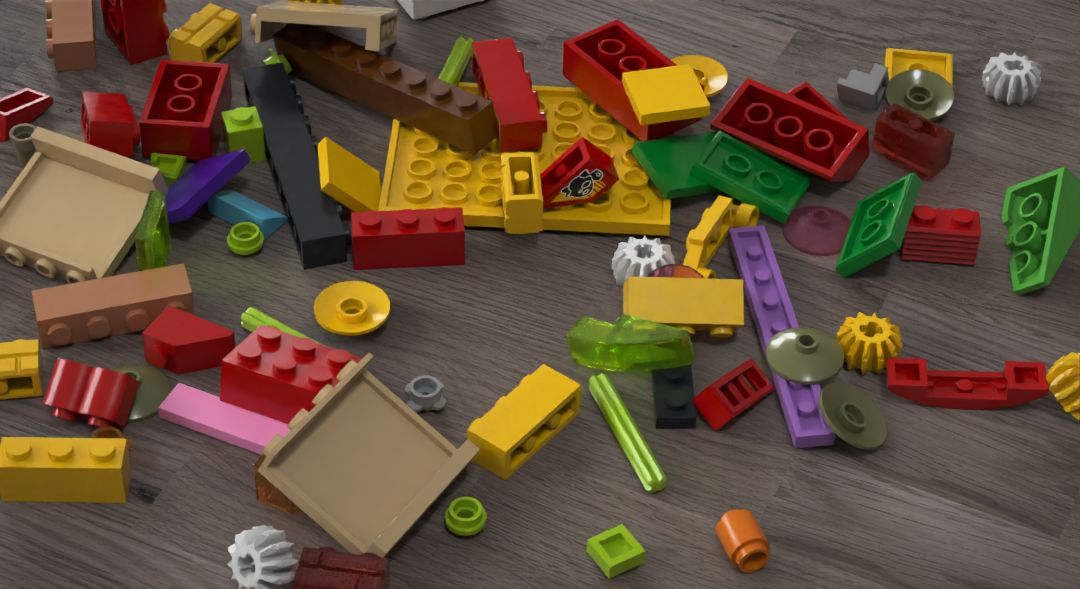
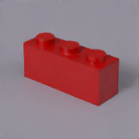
[81,92,140,158]
[351,207,465,270]

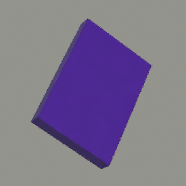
[143,149,251,230]

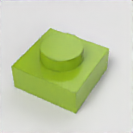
[586,524,646,579]

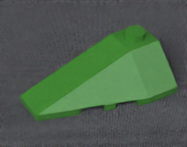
[1001,166,1080,296]

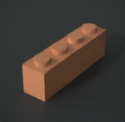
[45,0,97,72]
[31,263,195,349]

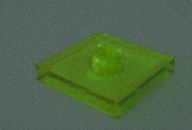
[135,190,171,271]

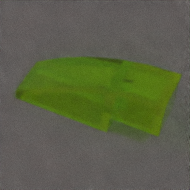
[565,314,696,371]

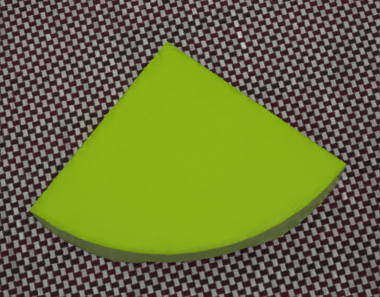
[150,153,187,187]

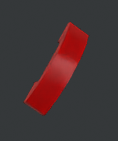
[886,358,1049,410]

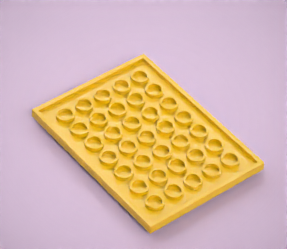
[378,82,672,236]

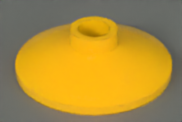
[671,55,728,98]
[314,281,390,336]

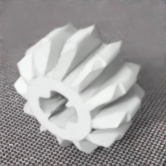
[982,52,1041,106]
[612,235,675,286]
[226,525,299,589]

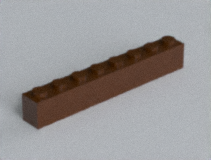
[272,23,499,154]

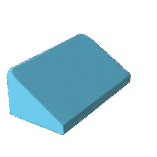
[207,190,288,240]

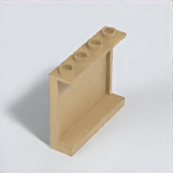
[250,1,398,51]
[0,126,169,284]
[257,353,480,571]

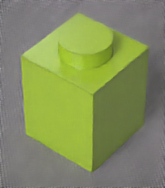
[221,106,266,163]

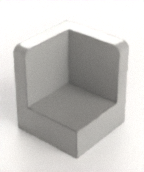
[836,63,889,112]

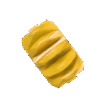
[836,312,903,375]
[1046,352,1080,420]

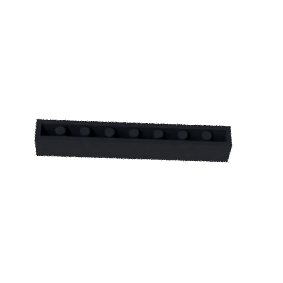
[242,62,352,270]

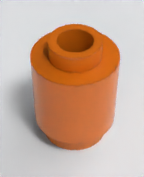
[715,509,770,573]

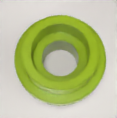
[227,222,264,255]
[445,496,487,536]

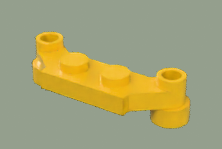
[672,195,759,279]

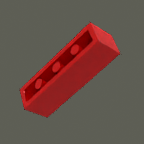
[472,38,548,153]

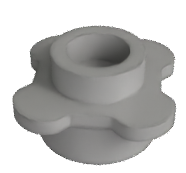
[405,375,446,412]

